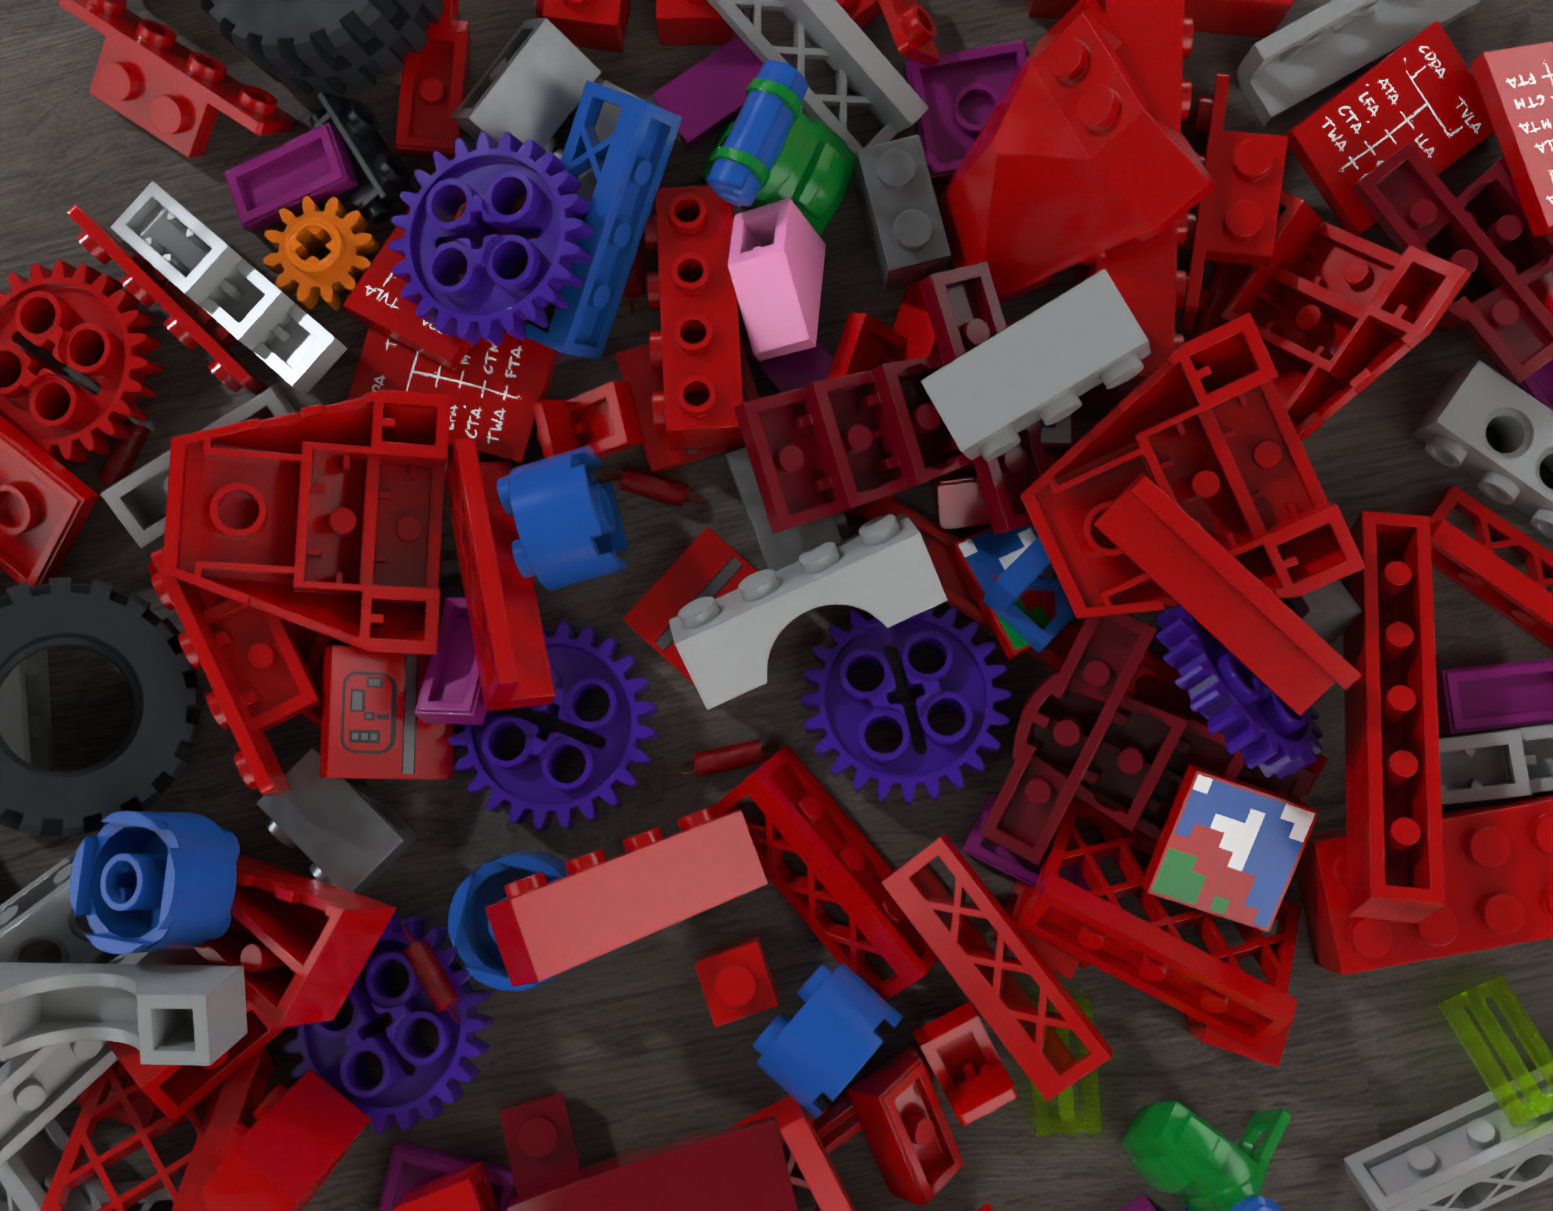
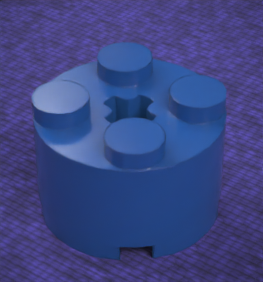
[497,446,628,591]
[69,811,240,954]
[448,850,568,991]
[752,962,903,1120]

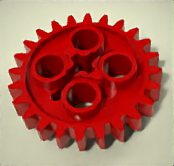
[0,260,162,465]

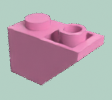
[728,198,826,361]

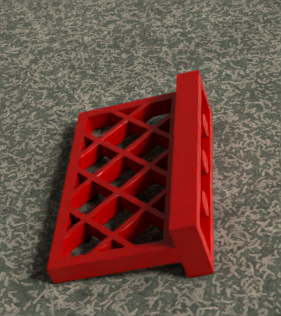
[1017,796,1302,1051]
[40,1046,275,1211]

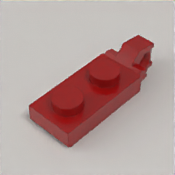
[395,0,472,160]

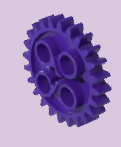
[388,132,594,346]
[1155,603,1323,780]
[801,606,1011,806]
[448,620,659,830]
[283,913,494,1133]

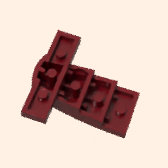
[1351,142,1553,385]
[734,261,1049,535]
[979,613,1316,865]
[499,1090,798,1211]

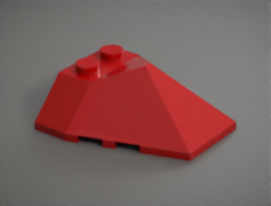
[937,0,1217,305]
[1192,191,1471,442]
[1020,312,1366,618]
[162,389,451,655]

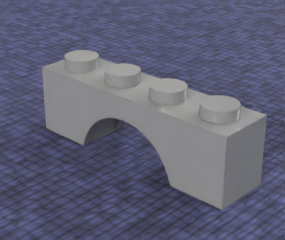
[668,513,948,710]
[0,962,248,1066]

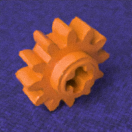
[262,196,380,311]

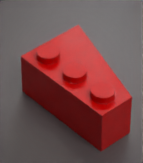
[194,853,397,1028]

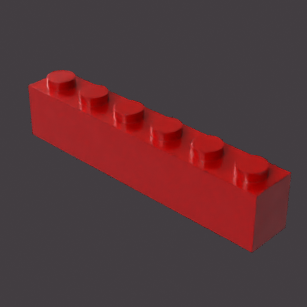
[1342,511,1446,923]

